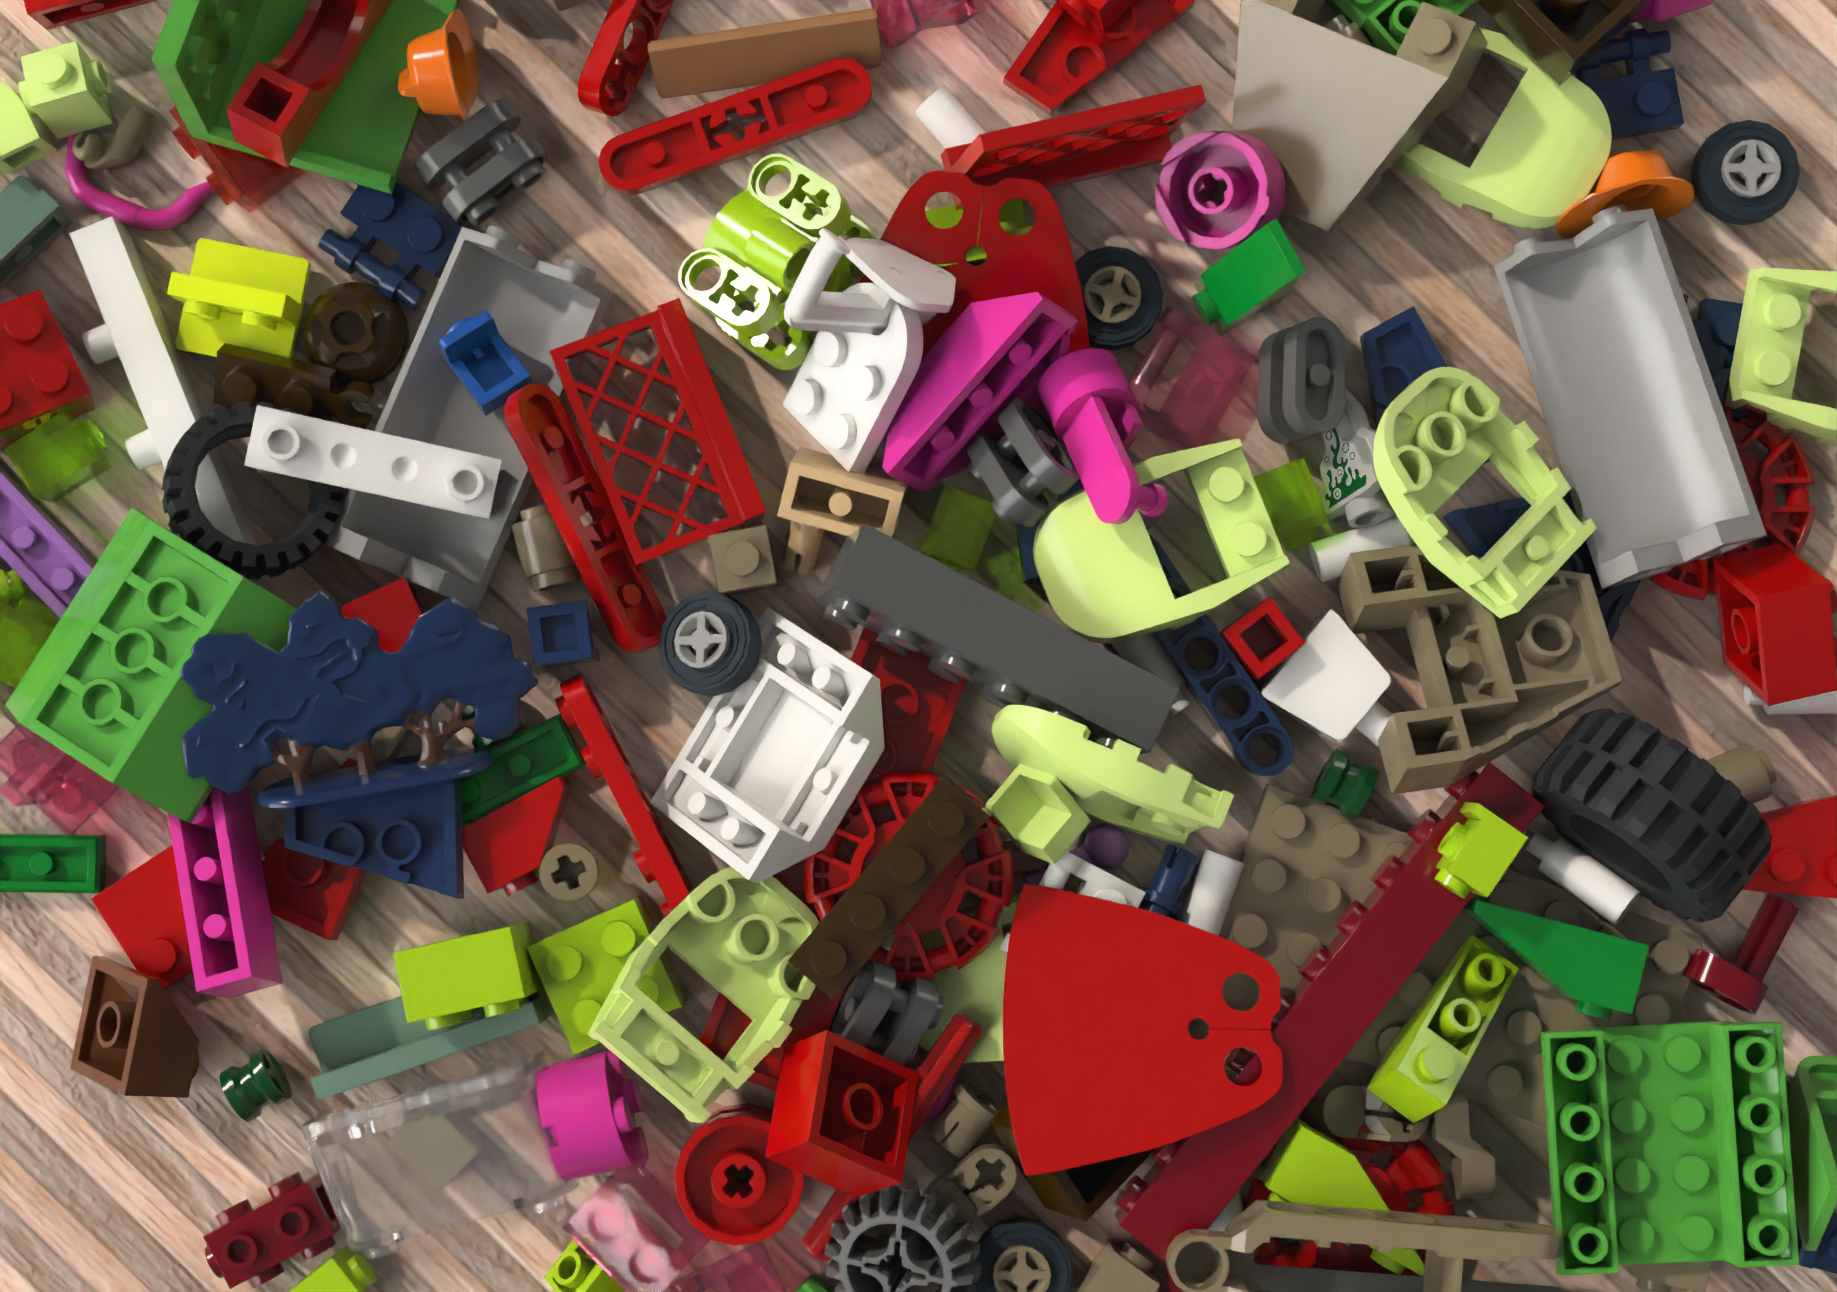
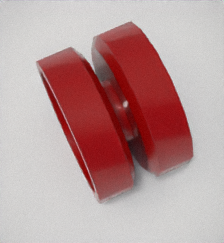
[674,1103,806,1246]

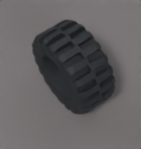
[1532,709,1772,923]

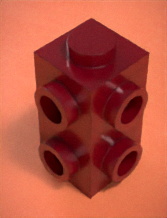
[203,1171,347,1289]

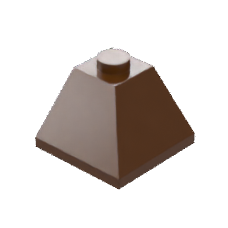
[70,956,200,1098]

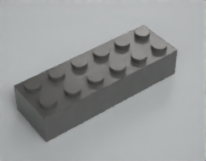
[815,523,1180,755]

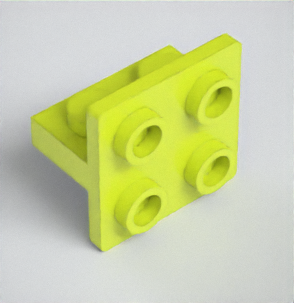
[167,238,311,359]

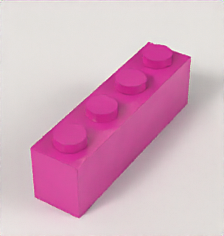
[167,784,283,998]

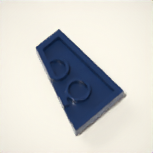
[1360,306,1490,465]
[284,780,464,899]

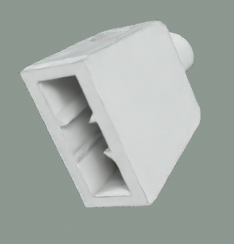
[1258,609,1392,747]

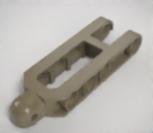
[1166,1200,1562,1292]

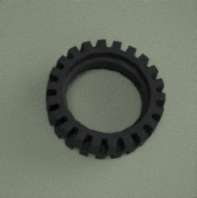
[162,401,344,579]

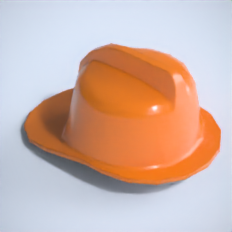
[398,9,479,122]
[1556,149,1694,239]

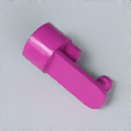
[1038,348,1168,525]

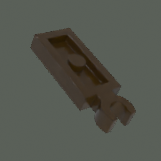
[213,343,375,429]

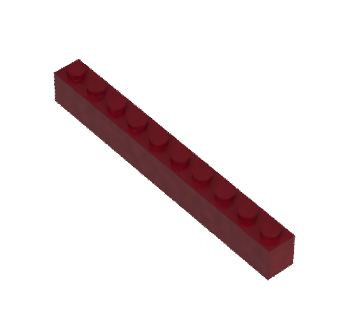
[1115,762,1545,1264]

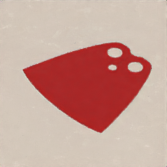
[860,171,1090,429]
[1003,884,1283,1176]

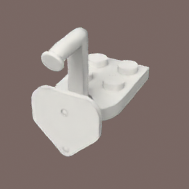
[782,228,956,472]

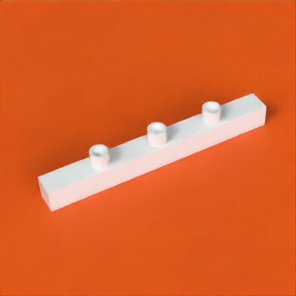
[69,216,277,595]

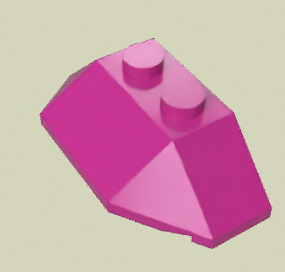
[883,292,1078,493]

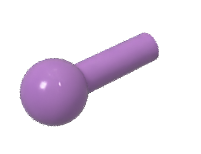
[1024,824,1130,886]

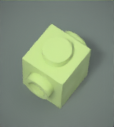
[18,41,113,139]

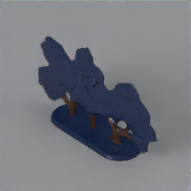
[180,590,538,808]

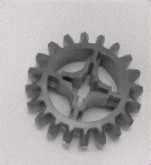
[824,1180,982,1292]

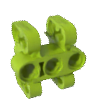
[678,154,877,370]

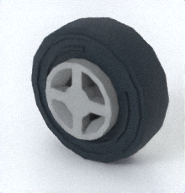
[1691,120,1800,225]
[659,592,762,696]

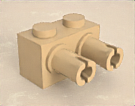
[777,447,909,575]

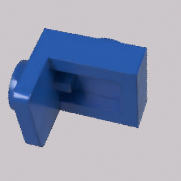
[439,311,533,416]

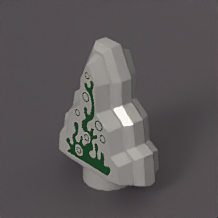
[1318,389,1395,528]

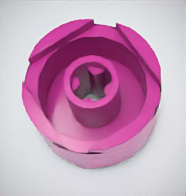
[1155,131,1287,250]
[536,1050,649,1182]

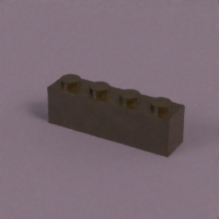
[788,776,992,1000]

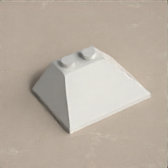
[650,607,885,884]

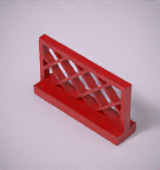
[940,85,1206,210]
[549,298,766,567]

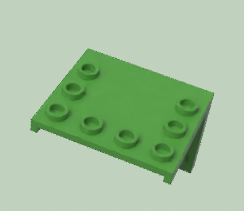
[151,0,460,194]

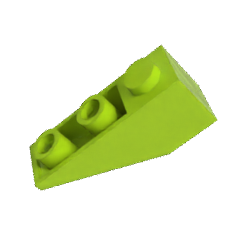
[1366,934,1519,1123]
[1259,1118,1425,1277]

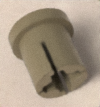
[539,843,599,902]
[929,1079,1001,1158]

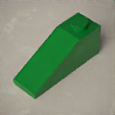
[1192,219,1306,334]
[1463,899,1649,1020]

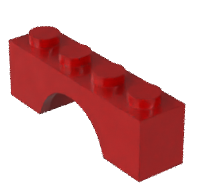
[226,0,393,168]

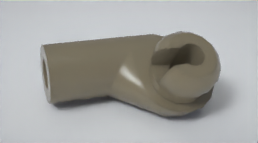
[72,104,157,170]

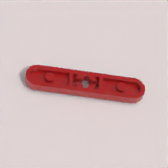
[598,58,872,195]
[504,383,666,653]
[555,673,694,917]

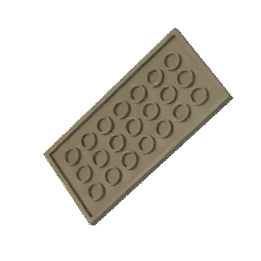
[1219,784,1705,1127]

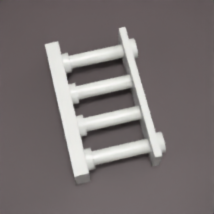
[244,405,502,519]

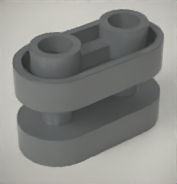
[415,99,548,226]
[1257,317,1346,444]
[967,398,1080,527]
[829,960,944,1068]

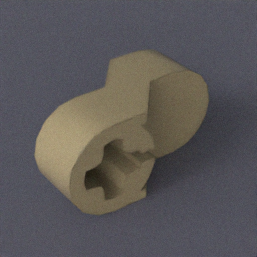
[1305,1082,1431,1142]
[1426,1089,1496,1200]
[922,1143,1017,1223]

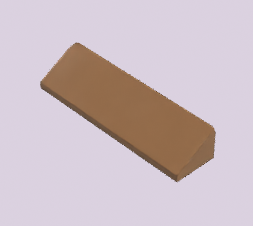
[647,8,882,99]

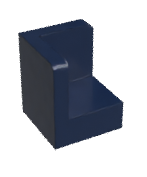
[527,600,600,668]

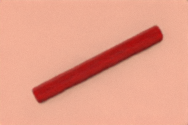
[803,1013,983,1261]

